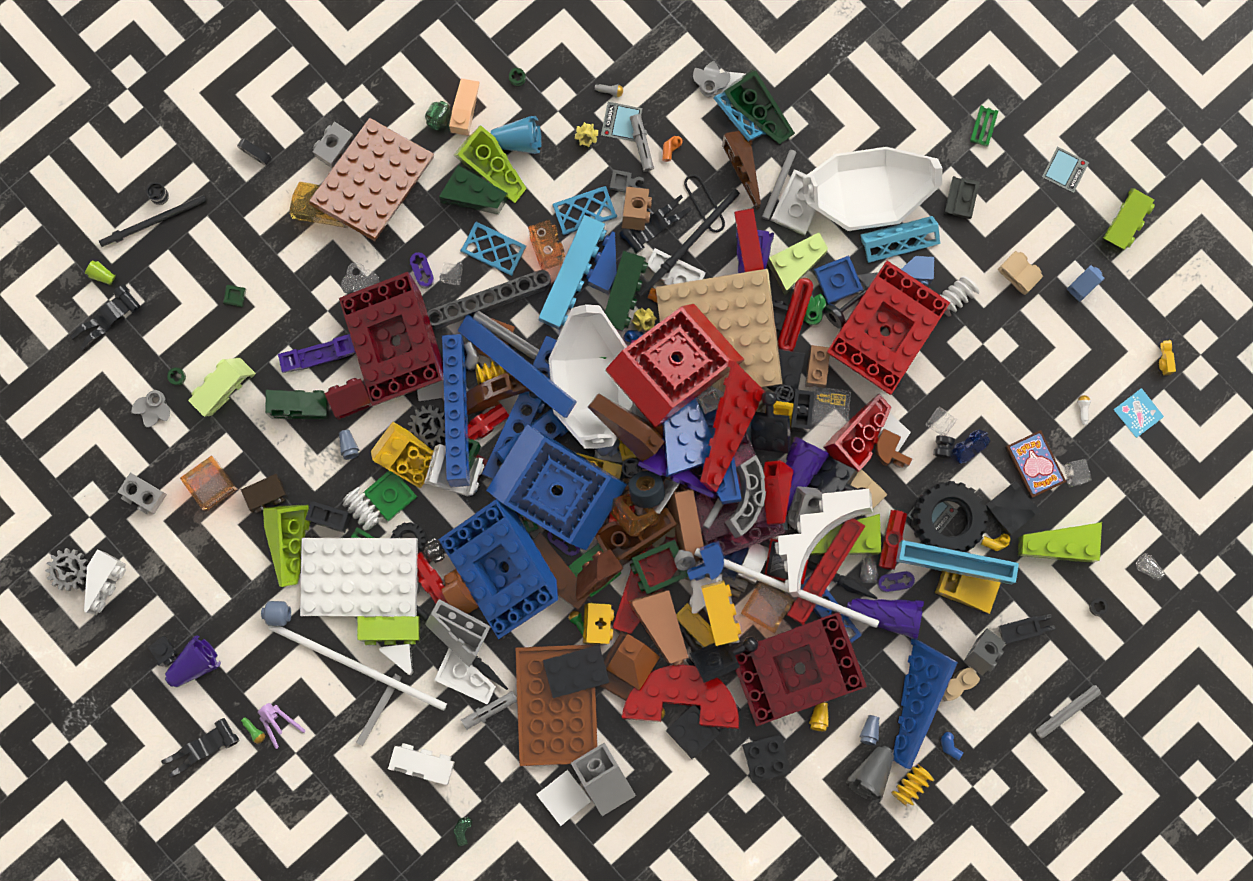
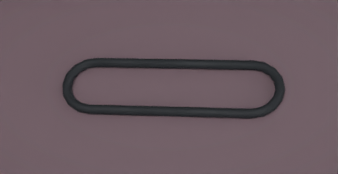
[684,174,725,233]

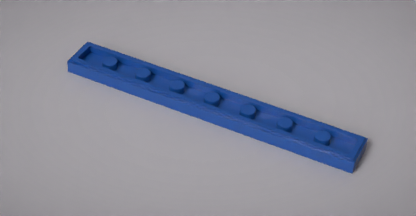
[457,315,577,418]

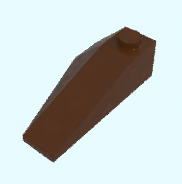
[722,131,761,210]
[588,394,664,462]
[595,508,677,566]

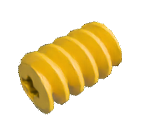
[475,361,511,385]
[891,764,934,807]

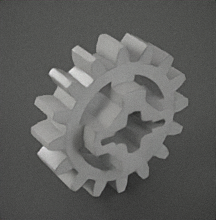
[45,548,89,591]

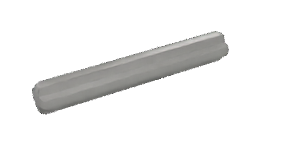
[473,311,539,359]
[1036,685,1101,738]

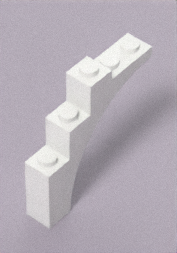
[775,489,873,597]

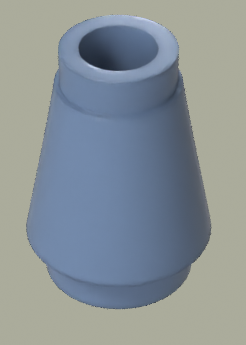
[339,430,359,460]
[860,715,880,746]

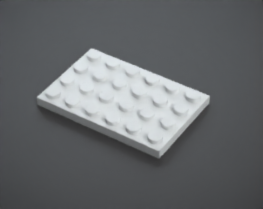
[300,538,418,617]

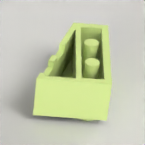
[767,233,828,295]
[188,358,256,417]

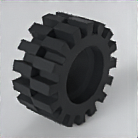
[391,522,427,554]

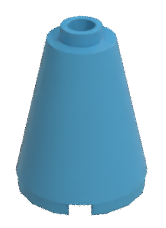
[491,116,541,154]

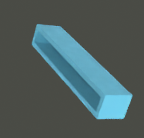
[539,215,607,330]
[896,540,1019,584]

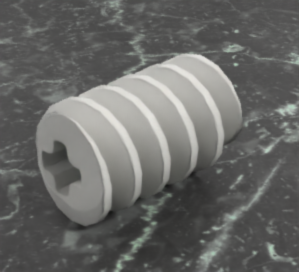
[940,276,980,316]
[343,487,383,531]

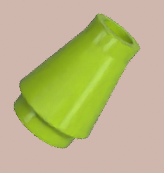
[85,260,115,285]

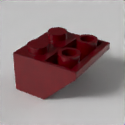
[325,378,372,420]

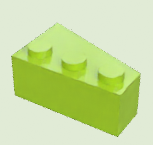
[1103,188,1155,250]
[357,616,420,645]

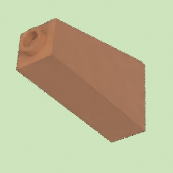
[667,483,704,562]
[629,590,689,666]

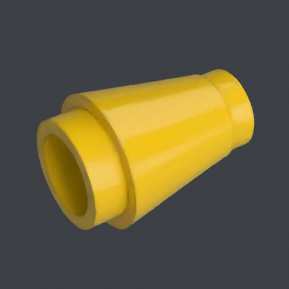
[809,702,829,731]

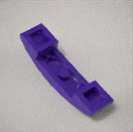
[278,334,356,373]

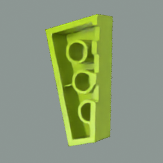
[810,514,881,555]
[1018,522,1102,563]

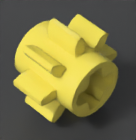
[575,122,598,147]
[632,308,657,332]

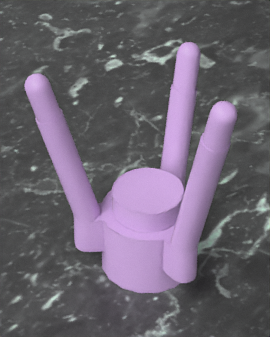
[258,703,305,749]

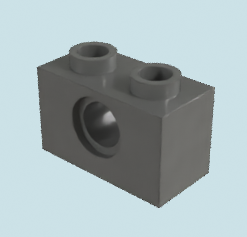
[963,628,1006,676]

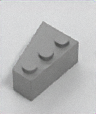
[425,599,491,667]

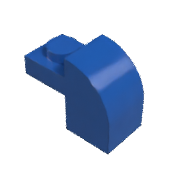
[687,541,724,581]

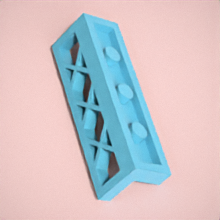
[860,216,941,263]

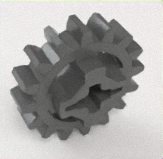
[408,405,445,446]

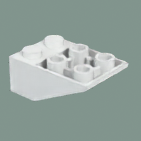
[84,549,127,615]

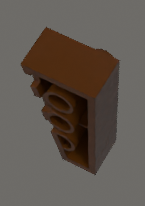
[533,532,590,611]

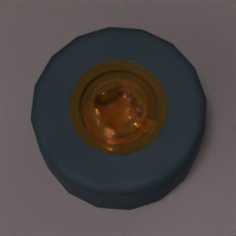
[628,471,665,508]

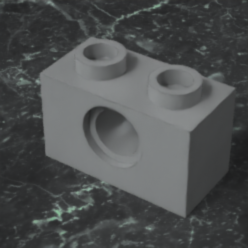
[312,121,354,169]

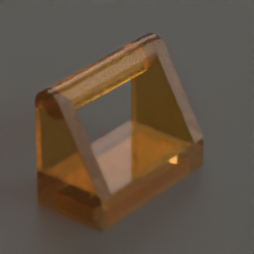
[611,494,659,536]

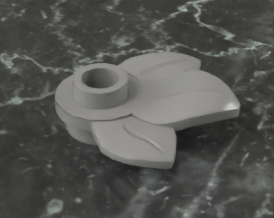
[693,61,730,97]
[131,390,170,428]

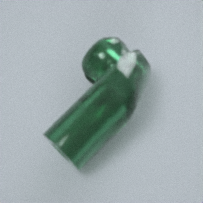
[454,817,472,847]

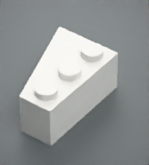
[388,743,455,785]

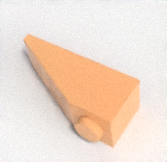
[449,78,480,136]

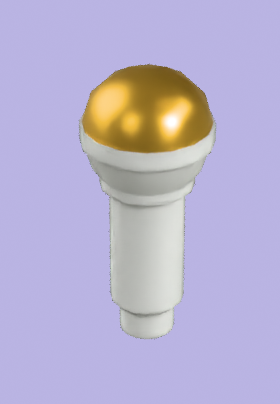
[1077,395,1091,424]

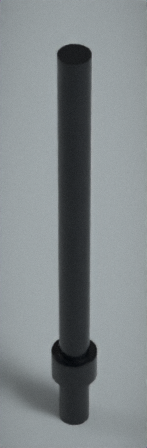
[98,195,207,247]

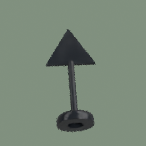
[824,272,878,328]

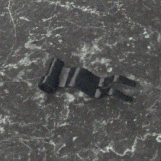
[619,195,692,254]
[70,284,141,351]
[161,718,240,778]

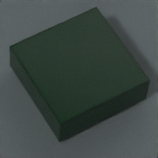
[223,285,246,307]

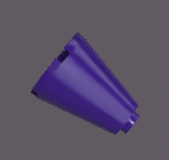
[165,635,221,687]

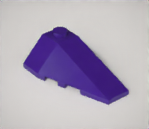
[638,444,717,498]

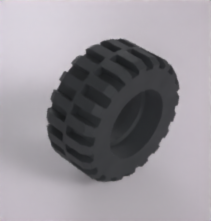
[911,481,988,552]

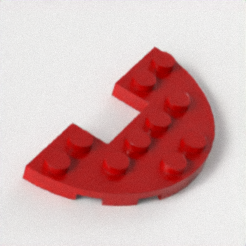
[622,665,739,729]

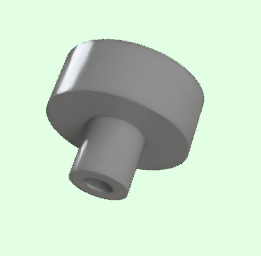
[674,550,695,571]

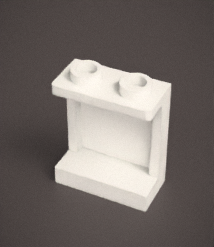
[424,444,484,496]

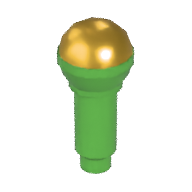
[241,717,265,743]

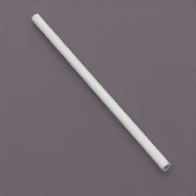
[694,548,879,628]
[269,626,447,711]

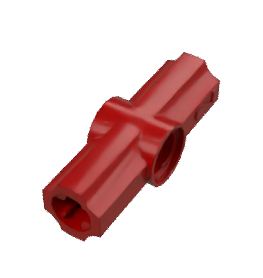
[468,403,509,440]
[878,510,907,570]
[417,552,448,604]

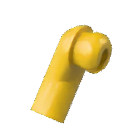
[981,534,1010,551]

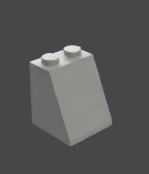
[571,743,636,816]

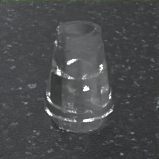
[1136,553,1165,581]
[860,554,879,583]

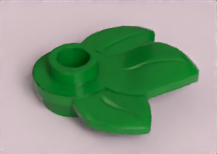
[803,294,826,325]

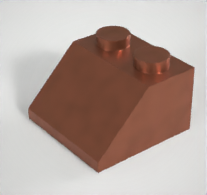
[576,549,624,600]

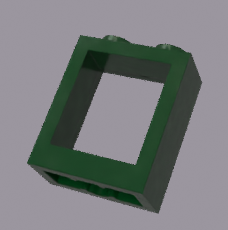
[629,540,689,595]

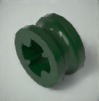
[509,68,526,86]
[167,367,186,385]

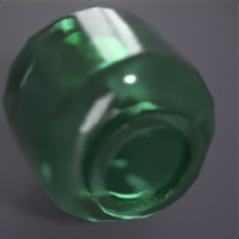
[424,101,452,130]

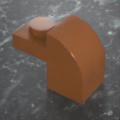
[875,429,912,469]
[442,569,479,614]

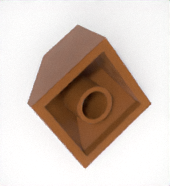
[606,634,660,690]

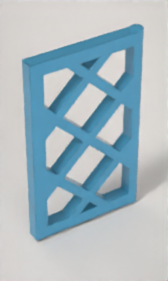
[713,92,766,141]
[553,186,617,235]
[460,222,527,276]

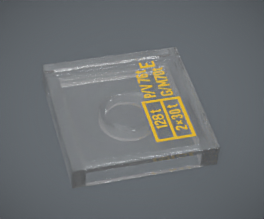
[811,386,851,429]

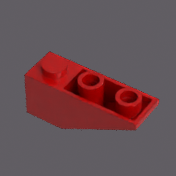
[763,460,793,525]

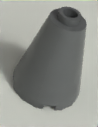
[846,746,894,803]

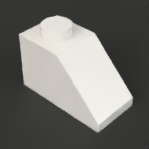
[737,542,769,584]

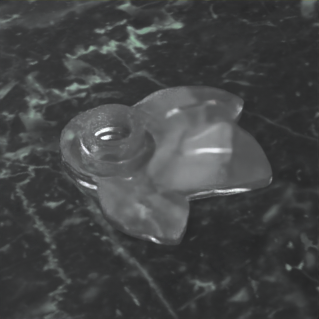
[341,262,379,293]

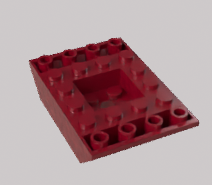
[339,272,443,406]
[735,612,867,726]

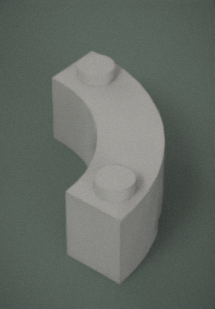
[725,455,766,538]

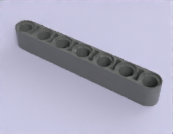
[427,270,551,329]

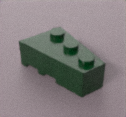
[439,165,508,215]
[265,390,329,419]

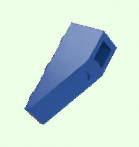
[586,231,617,295]

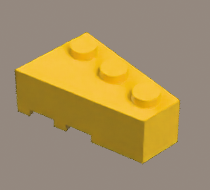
[701,580,741,646]

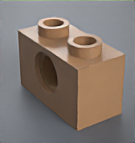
[622,187,652,230]
[805,345,830,389]

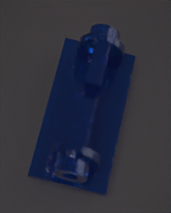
[952,429,991,464]

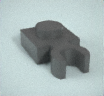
[610,170,644,192]

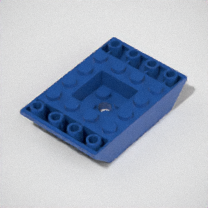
[486,424,627,550]
[438,499,558,639]

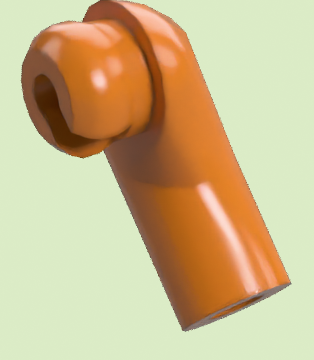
[662,136,683,162]

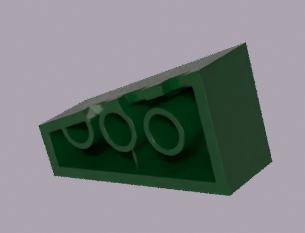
[604,251,648,332]

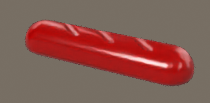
[777,278,813,351]

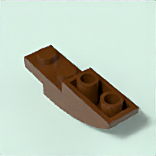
[467,373,531,415]

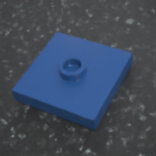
[813,255,863,304]

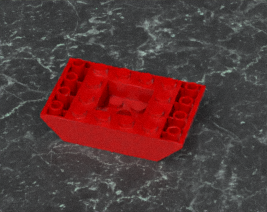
[826,260,951,395]
[605,304,744,428]

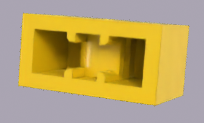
[583,603,614,645]

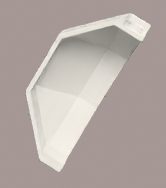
[803,147,942,231]
[549,305,632,448]

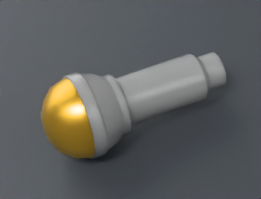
[595,84,623,97]

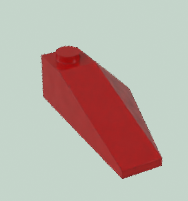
[823,393,892,472]

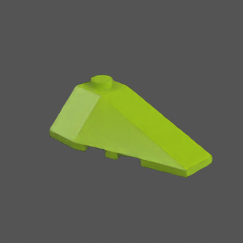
[454,125,527,203]
[263,505,310,587]

